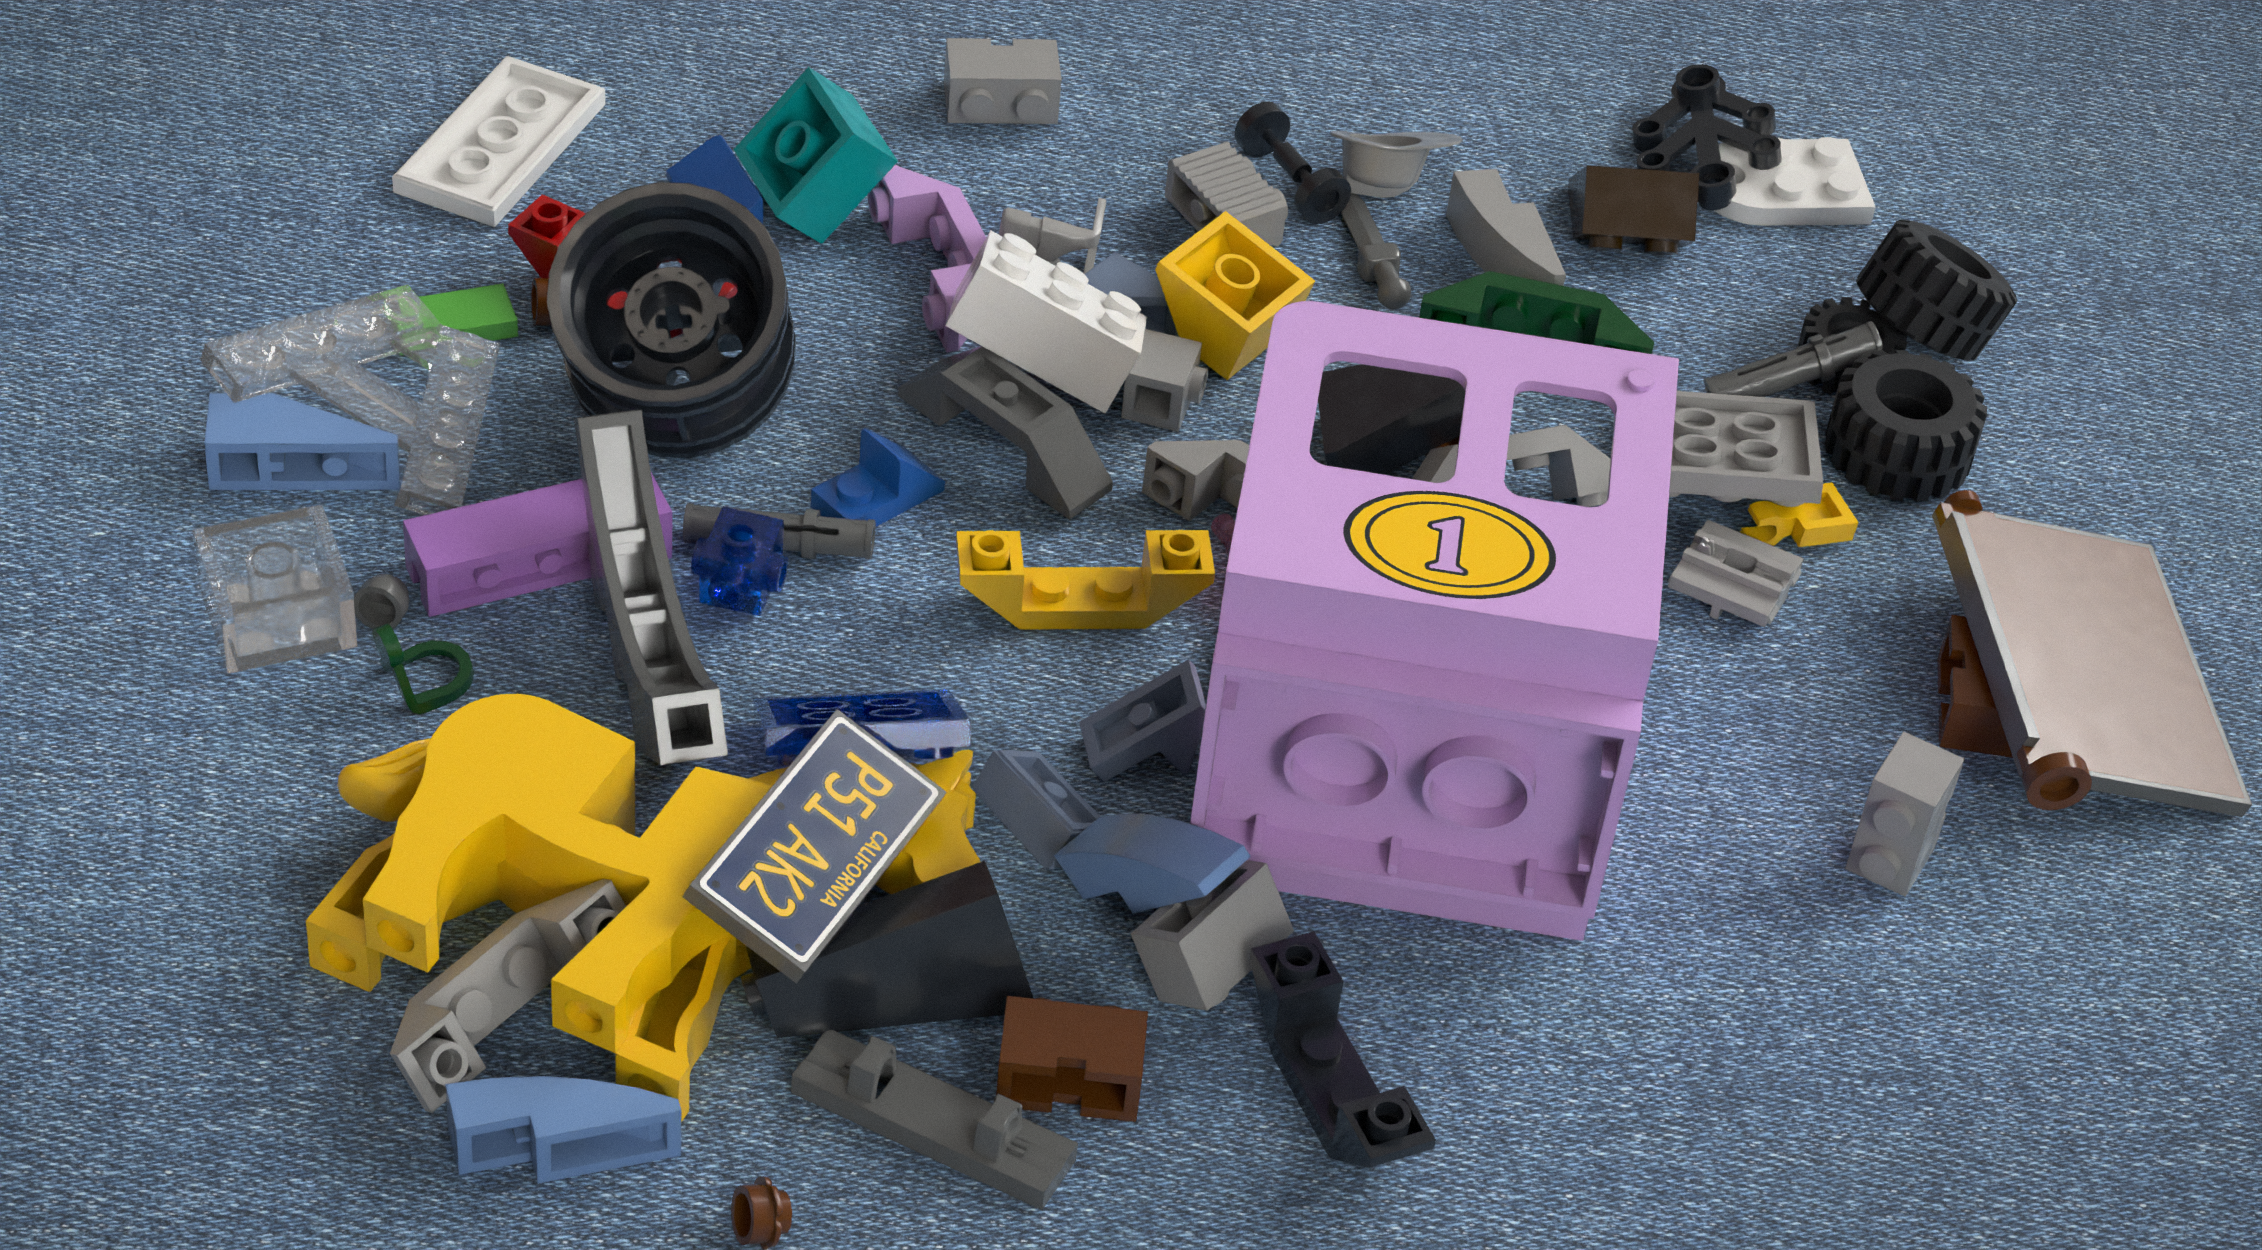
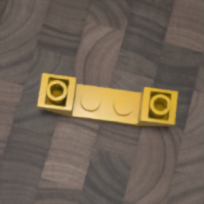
[956,530,1215,630]

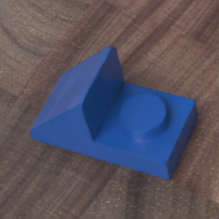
[810,428,945,527]

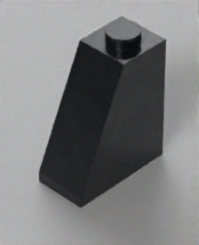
[1318,364,1465,475]

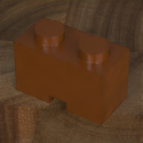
[1937,615,2013,758]
[996,996,1148,1122]

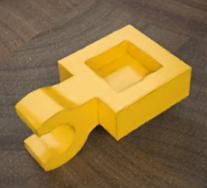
[1740,483,1859,547]

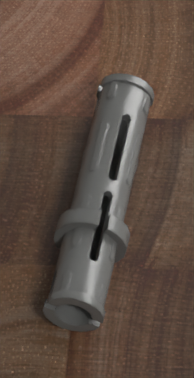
[1703,321,1883,397]
[683,503,876,560]

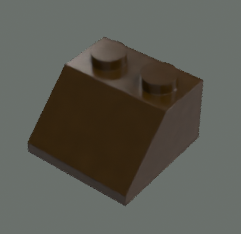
[1568,165,1699,256]

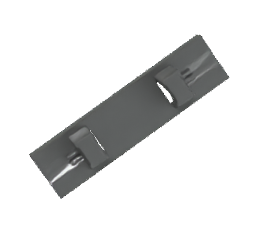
[791,1030,1078,1210]

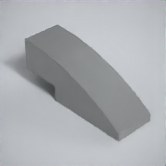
[1446,169,1566,286]

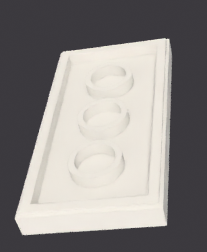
[392,56,605,227]

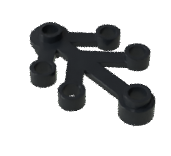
[1632,64,1782,211]

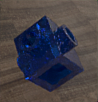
[691,506,788,616]

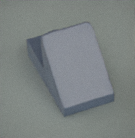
[1079,659,1206,782]

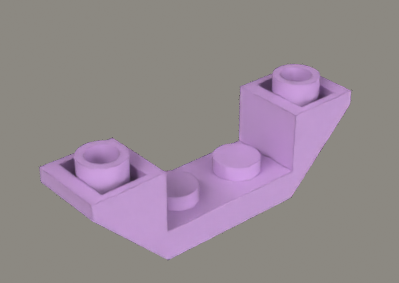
[868,165,986,353]

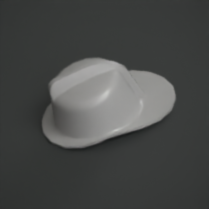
[1330,131,1463,198]

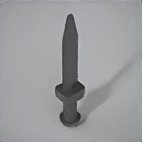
[1341,193,1411,309]

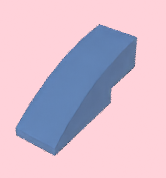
[1054,814,1251,913]
[445,1076,681,1184]

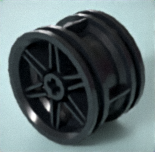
[547,182,796,458]

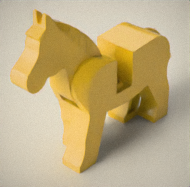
[306,694,980,1122]

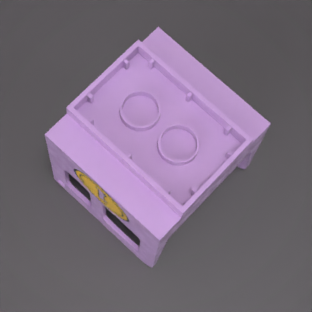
[1190,301,1679,941]

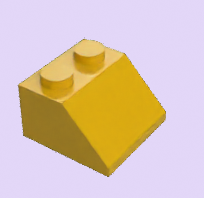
[1155,211,1315,380]

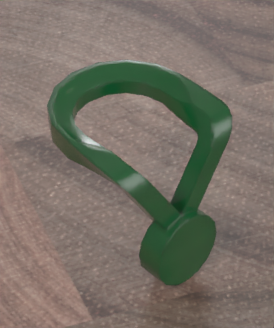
[372,624,474,714]

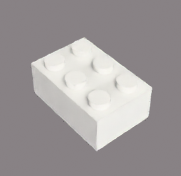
[945,230,1147,413]

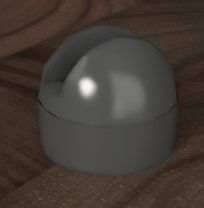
[353,574,410,629]

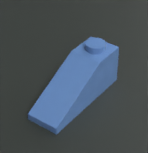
[204,393,400,490]

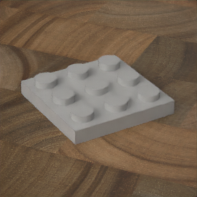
[1669,391,1823,507]

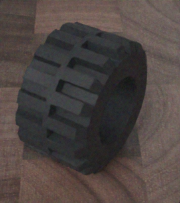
[1856,220,2017,361]
[1824,350,1987,502]

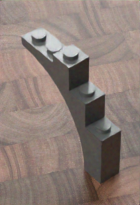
[574,410,728,765]

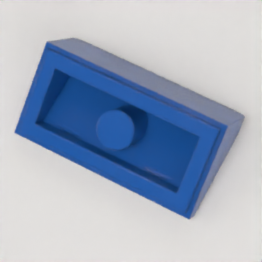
[666,135,763,224]

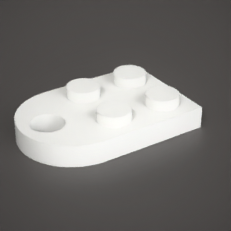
[1714,137,1876,226]

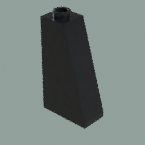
[741,861,1033,1038]

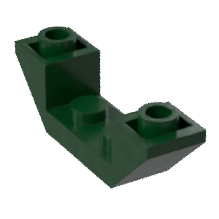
[1419,271,1654,354]

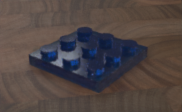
[753,689,971,766]

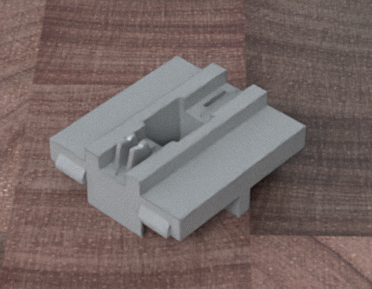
[1668,519,1804,627]

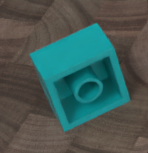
[733,67,898,244]

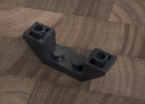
[1250,931,1436,1168]

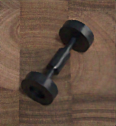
[1234,101,1351,224]

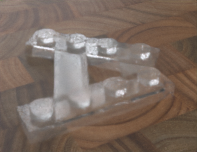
[200,284,500,515]

